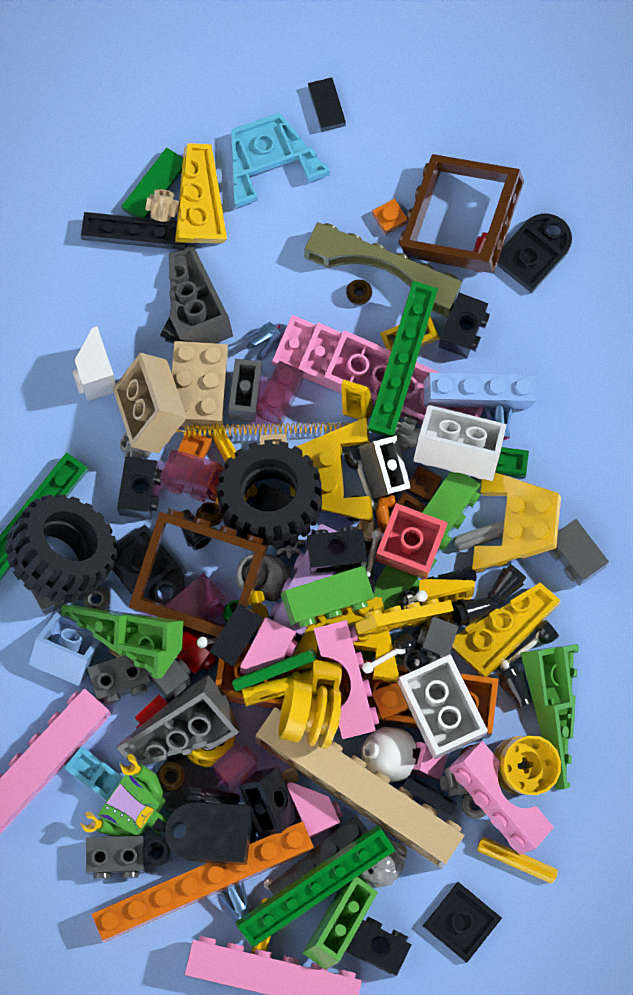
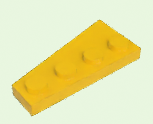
[175,143,227,243]
[451,582,561,677]
[355,598,454,634]

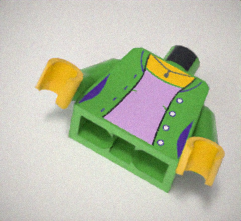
[80,754,168,837]

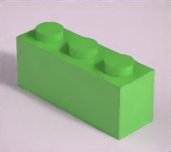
[280,566,375,628]
[303,877,378,970]

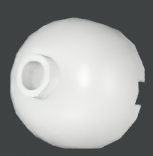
[361,727,416,784]

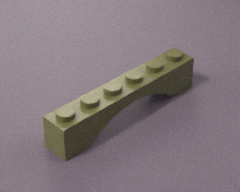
[304,222,462,318]

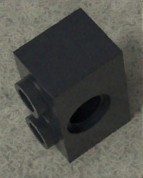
[438,292,490,358]
[117,456,163,519]
[307,526,367,574]
[238,767,299,837]
[345,917,412,977]

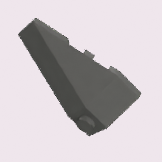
[169,244,233,344]
[116,675,240,765]

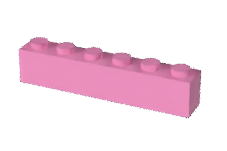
[0,688,111,834]
[184,936,362,995]

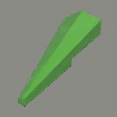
[61,605,183,679]
[520,644,579,789]

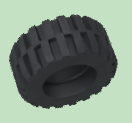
[217,440,322,549]
[6,494,117,603]

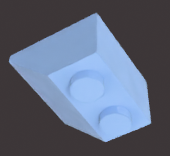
[29,612,102,686]

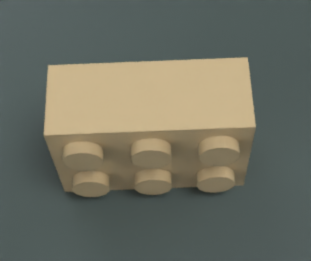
[172,341,228,430]
[113,352,187,454]

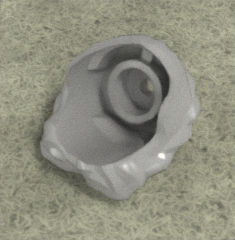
[236,553,292,602]
[358,832,407,888]

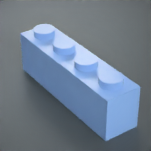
[423,372,536,409]

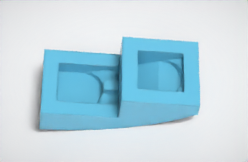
[64,746,123,801]

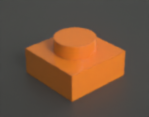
[372,198,407,235]
[177,429,212,465]
[371,682,408,720]

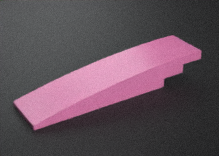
[271,315,484,425]

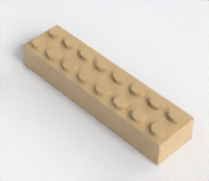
[256,707,465,869]

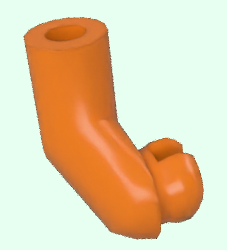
[375,494,396,533]

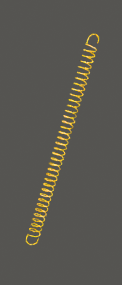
[176,422,353,437]

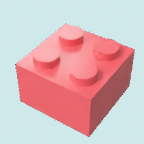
[375,503,448,579]

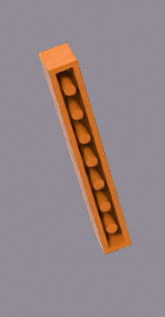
[92,821,314,942]

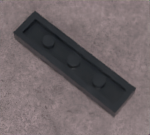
[80,212,186,250]
[268,815,369,895]

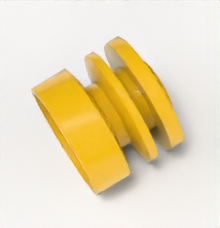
[278,680,341,749]
[494,736,561,795]

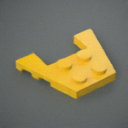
[290,418,373,522]
[472,473,561,573]
[293,597,399,682]

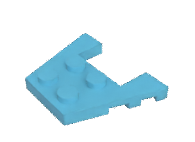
[231,113,330,208]

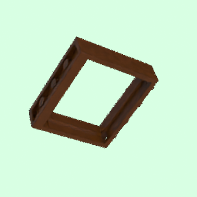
[399,154,525,274]
[129,508,268,637]

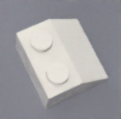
[72,326,116,401]

